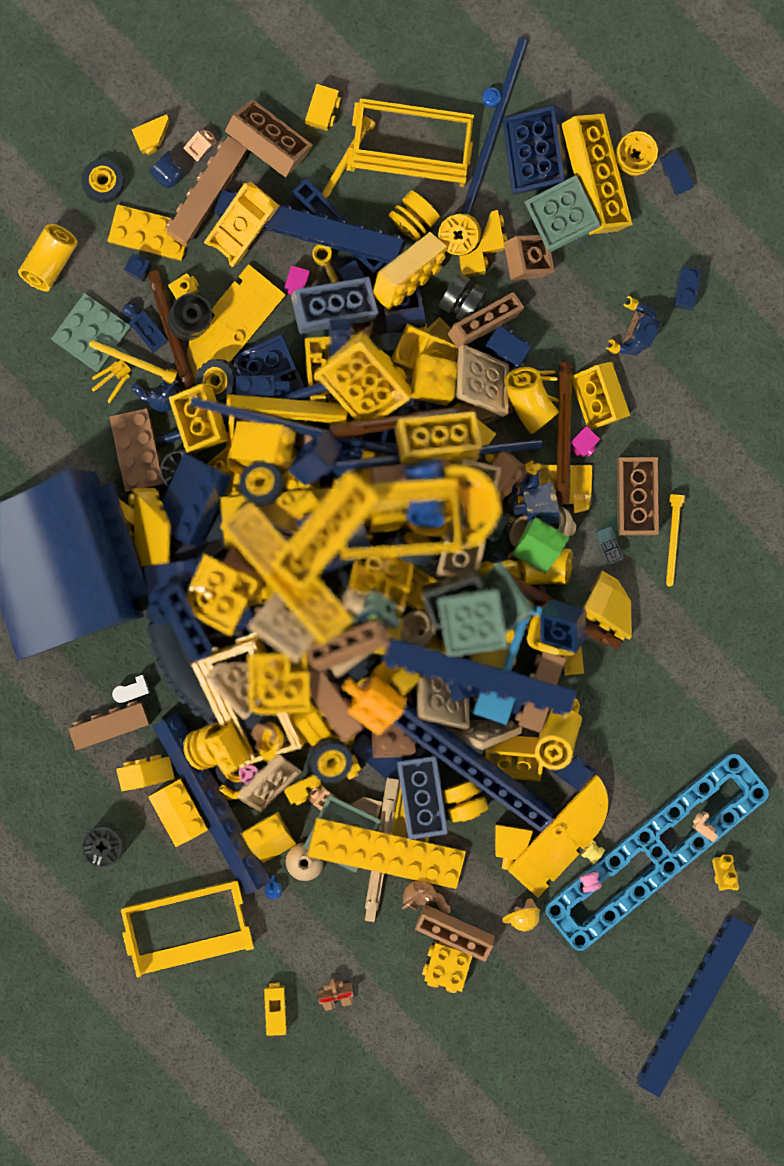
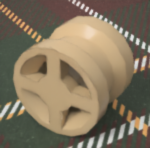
[341,590,365,614]

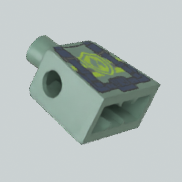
[350,590,400,629]

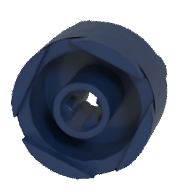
[550,754,596,792]

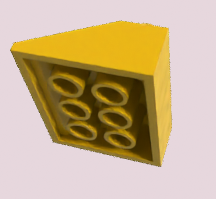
[315,332,411,421]

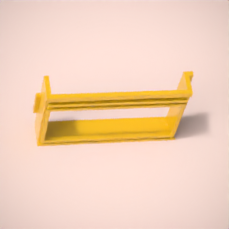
[346,98,474,187]
[226,395,347,447]
[341,478,464,558]
[192,633,307,768]
[121,880,254,977]

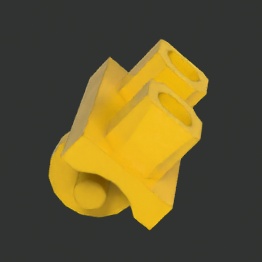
[712,855,739,890]

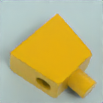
[495,824,532,870]

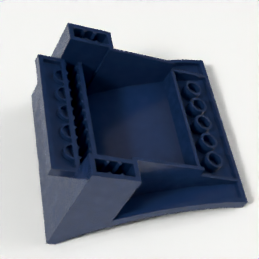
[0,469,148,661]

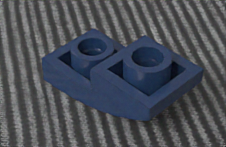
[659,151,694,195]

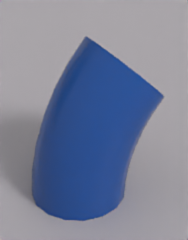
[404,459,446,528]

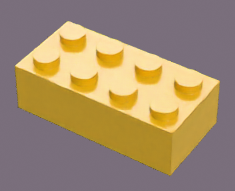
[373,232,447,310]
[395,412,482,465]

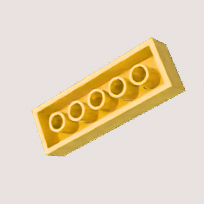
[561,114,632,235]
[272,472,383,590]

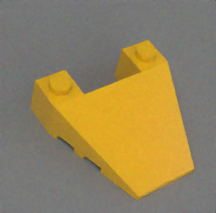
[128,488,169,568]

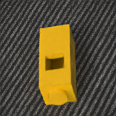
[264,982,287,1036]

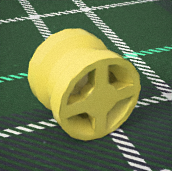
[581,840,605,865]

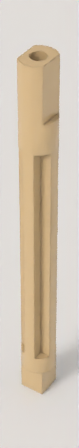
[365,777,400,922]

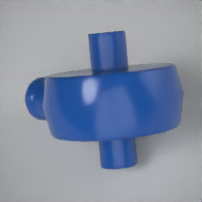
[265,875,282,899]

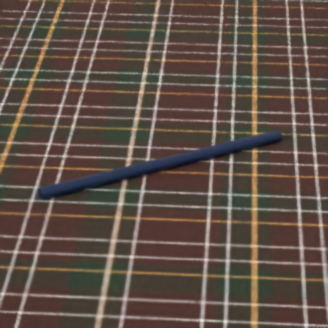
[455,38,528,238]
[157,382,328,445]
[190,396,400,456]
[335,439,543,472]

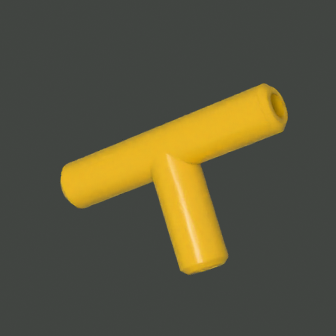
[219,785,241,801]

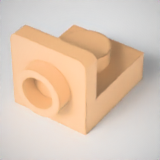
[184,130,217,161]
[308,785,335,810]
[692,811,718,842]

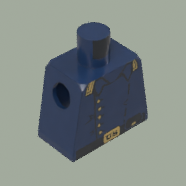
[513,482,560,524]

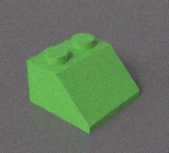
[512,518,569,574]

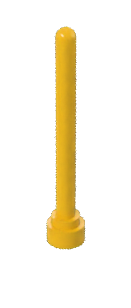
[322,116,376,199]
[89,340,178,384]
[666,494,685,587]

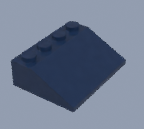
[502,105,573,194]
[160,453,232,547]

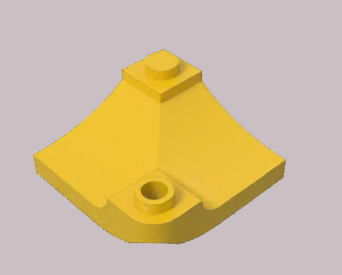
[348,547,414,618]
[186,555,262,635]
[248,651,310,714]

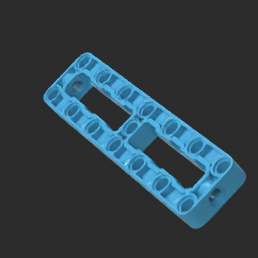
[545,753,769,951]

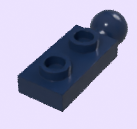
[123,302,168,353]

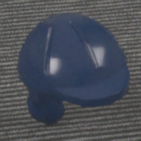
[131,380,179,412]

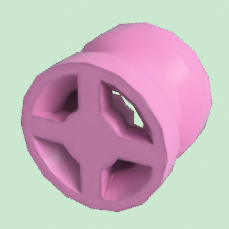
[239,764,258,784]
[580,872,602,892]

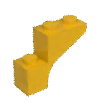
[459,210,507,277]

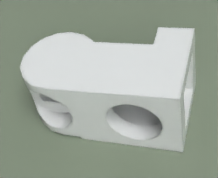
[112,675,151,703]

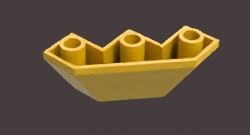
[582,571,632,641]

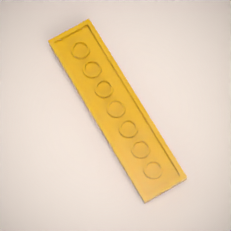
[220,502,354,645]
[307,817,466,889]

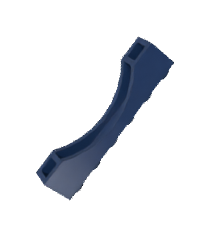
[292,178,387,276]

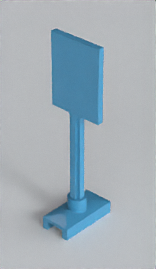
[473,606,542,724]

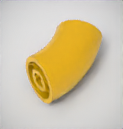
[18,224,78,291]
[504,367,559,434]
[507,548,572,585]
[535,708,582,770]

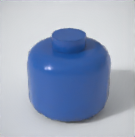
[482,87,501,108]

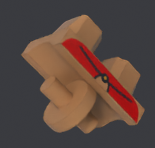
[317,977,353,1011]

